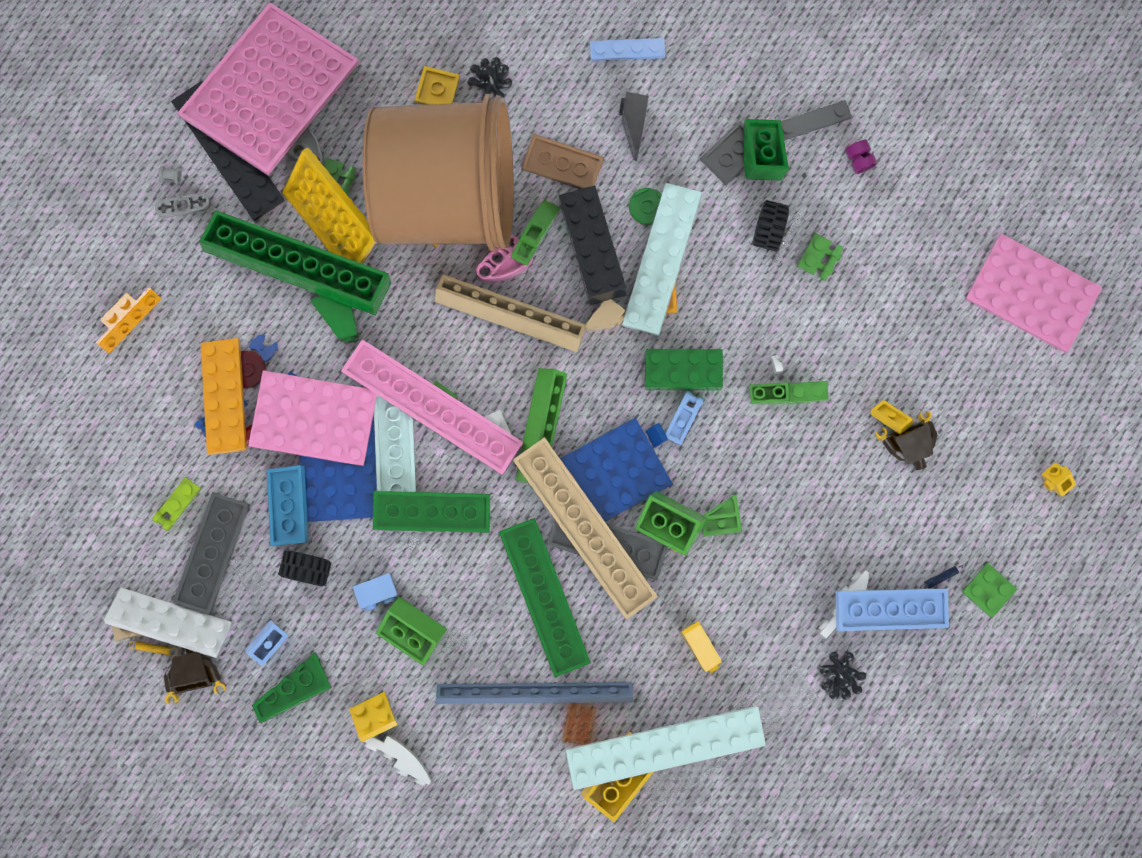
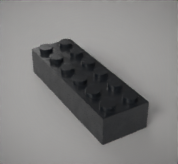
[559,185,627,305]

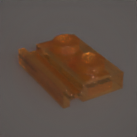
[562,703,597,745]

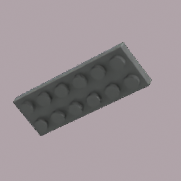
[173,492,250,615]
[547,519,668,581]

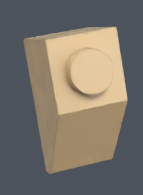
[585,299,626,332]

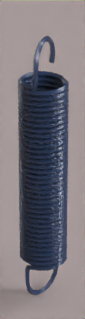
[920,565,963,589]

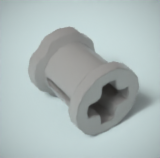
[159,166,182,185]

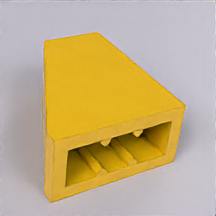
[679,621,722,673]

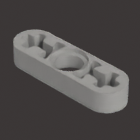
[155,193,211,218]

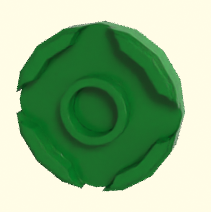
[629,188,662,225]

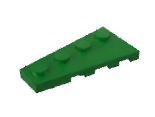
[252,652,332,723]

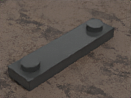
[781,100,852,141]

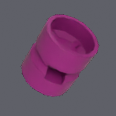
[844,139,878,174]

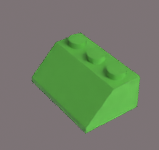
[635,491,707,556]
[375,597,447,666]

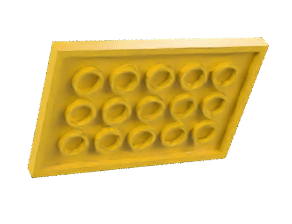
[282,148,376,264]

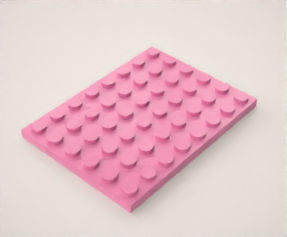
[178,3,359,175]

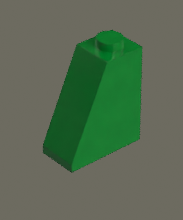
[311,296,359,344]

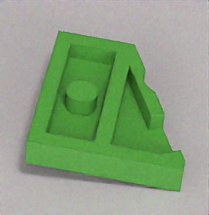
[702,495,742,537]

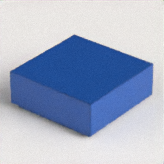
[645,423,668,448]

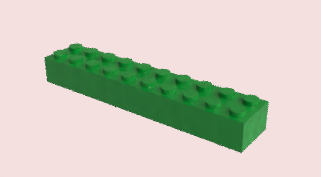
[199,210,391,316]

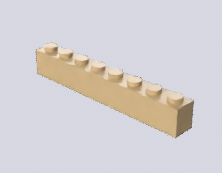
[435,275,586,352]

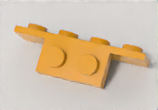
[96,288,161,353]

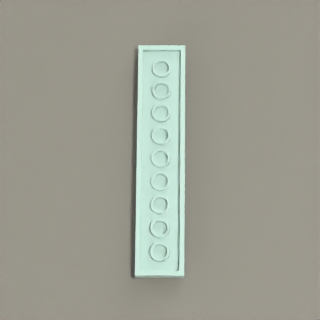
[565,706,766,790]

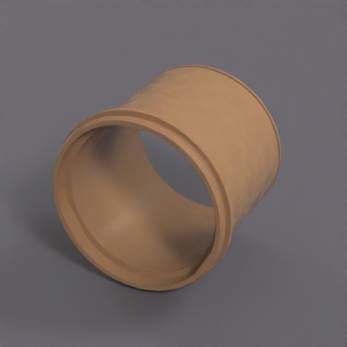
[363,94,514,252]

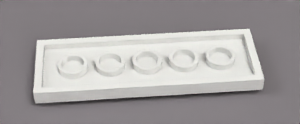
[104,588,231,658]

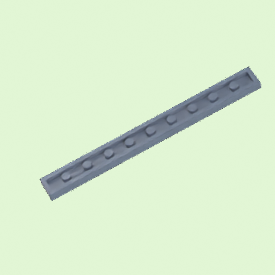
[436,682,633,704]

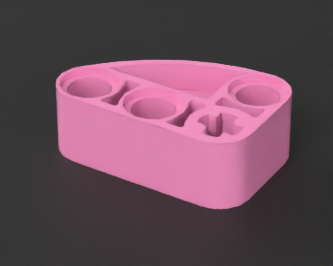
[476,235,533,283]

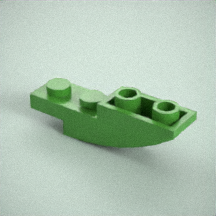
[511,199,561,266]
[750,381,829,404]

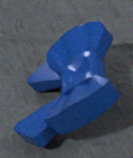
[249,334,278,362]

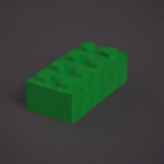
[645,349,723,391]

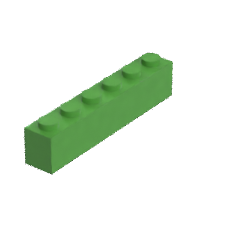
[515,368,567,484]

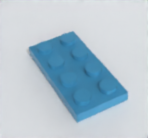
[267,465,309,547]

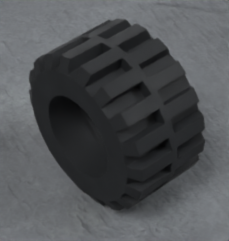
[753,200,789,252]
[278,550,332,587]

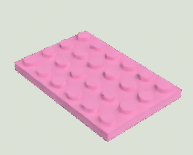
[965,233,1102,353]
[248,371,377,466]

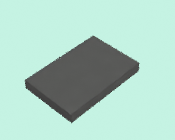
[700,121,744,185]

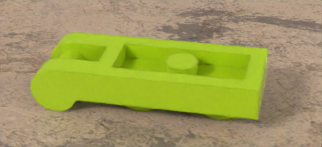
[152,477,201,532]

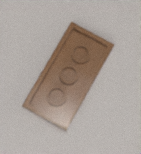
[521,134,604,189]

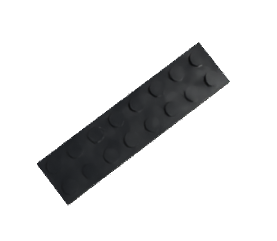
[171,81,285,221]

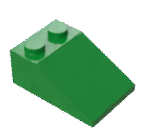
[743,119,789,181]

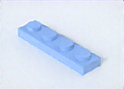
[590,38,665,61]

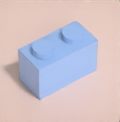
[353,573,399,612]
[245,620,288,666]

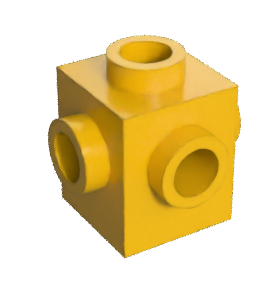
[1041,462,1076,497]

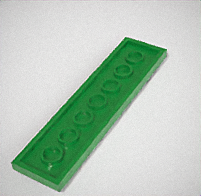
[499,518,591,678]

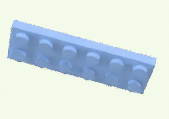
[836,588,949,631]

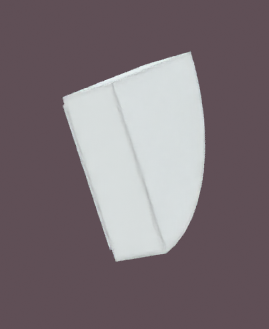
[770,355,783,375]

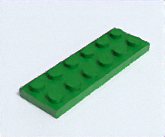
[372,491,490,533]

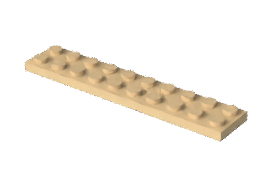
[513,437,658,620]

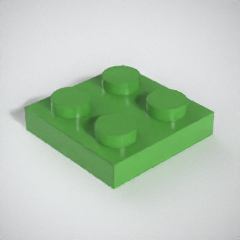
[962,563,1017,618]

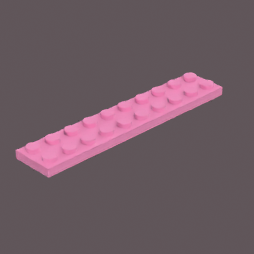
[341,339,523,475]

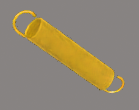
[129,641,179,656]

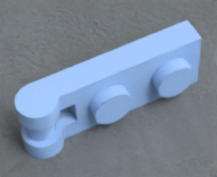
[665,390,705,446]

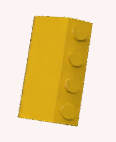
[580,731,653,822]

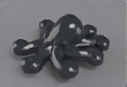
[467,57,512,101]
[819,652,867,700]

